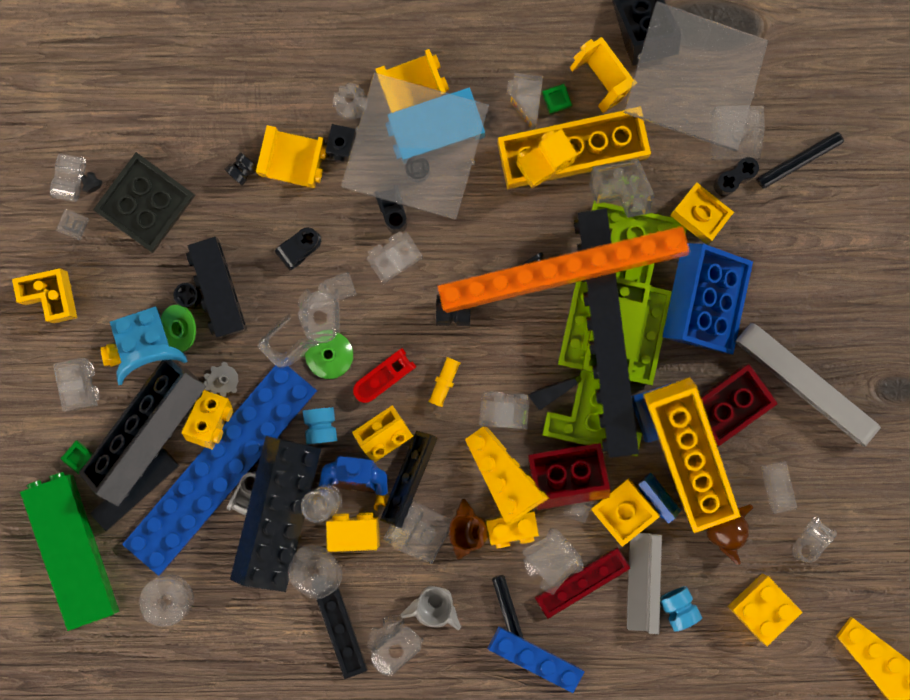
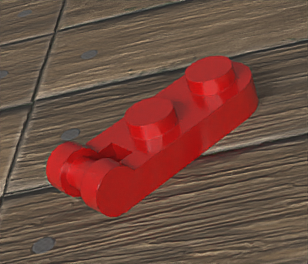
[353,348,417,403]

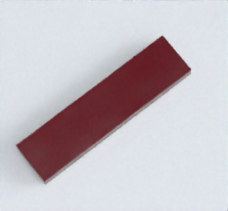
[535,547,631,619]

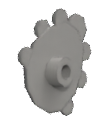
[203,362,239,397]

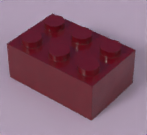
[700,364,778,447]
[528,443,610,510]

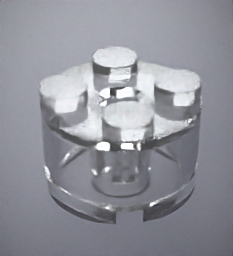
[479,391,530,430]
[288,545,342,599]
[139,574,194,627]

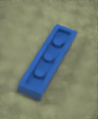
[487,626,584,693]

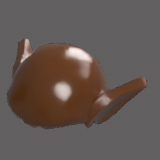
[449,499,488,560]
[707,504,753,565]

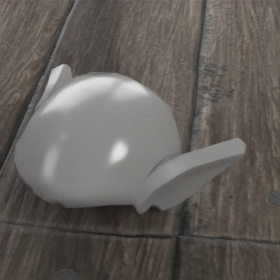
[401,586,461,630]

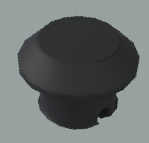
[81,172,102,193]

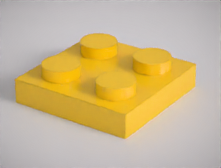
[670,183,734,245]
[591,478,660,547]

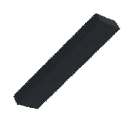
[380,430,438,529]
[90,448,180,531]
[312,578,368,679]

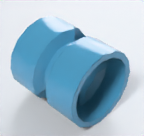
[303,407,338,444]
[660,586,702,632]

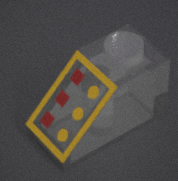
[507,73,543,129]

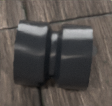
[436,294,470,326]

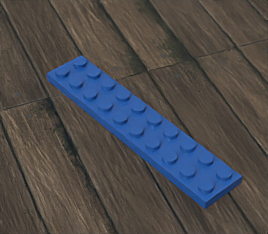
[122,360,317,576]

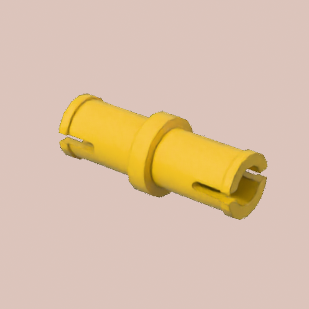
[428,357,461,407]

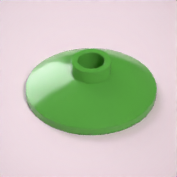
[161,305,196,352]
[305,331,353,379]

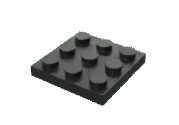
[93,152,196,253]

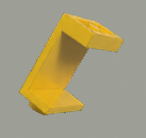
[570,37,637,114]
[375,49,449,114]
[256,125,327,189]

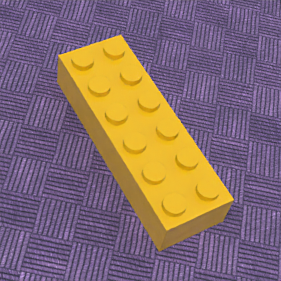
[497,107,651,189]
[643,377,741,533]

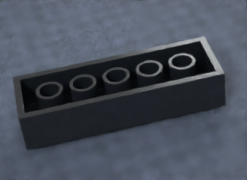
[79,359,206,506]
[230,436,321,592]

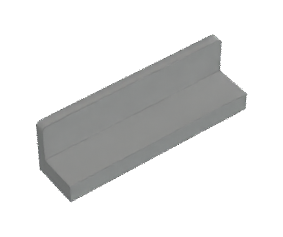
[627,533,662,634]

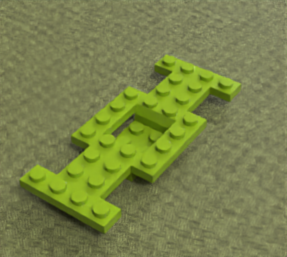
[542,200,686,457]

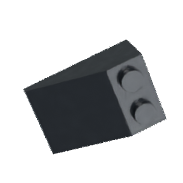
[612,0,680,66]

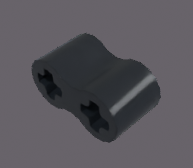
[714,157,759,196]

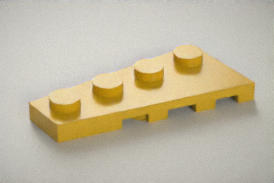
[836,617,910,700]

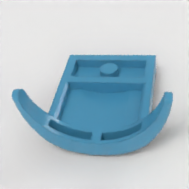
[110,306,188,385]

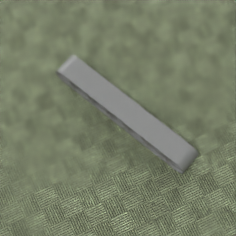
[735,322,881,447]

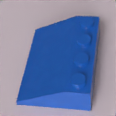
[662,243,753,355]

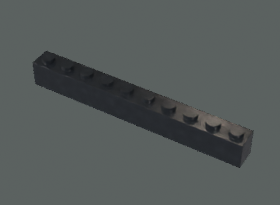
[574,208,639,458]

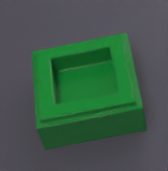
[542,83,573,115]
[60,440,93,475]

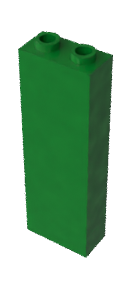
[20,472,120,631]

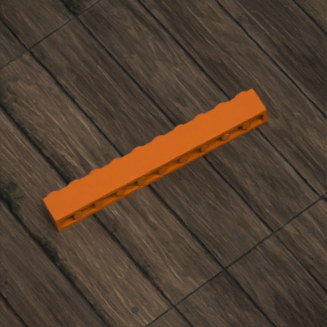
[438,226,689,313]

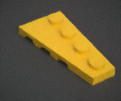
[465,427,549,524]

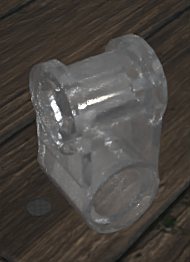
[792,516,837,563]

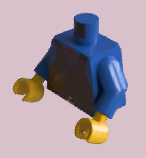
[315,456,389,511]

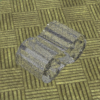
[50,153,86,202]

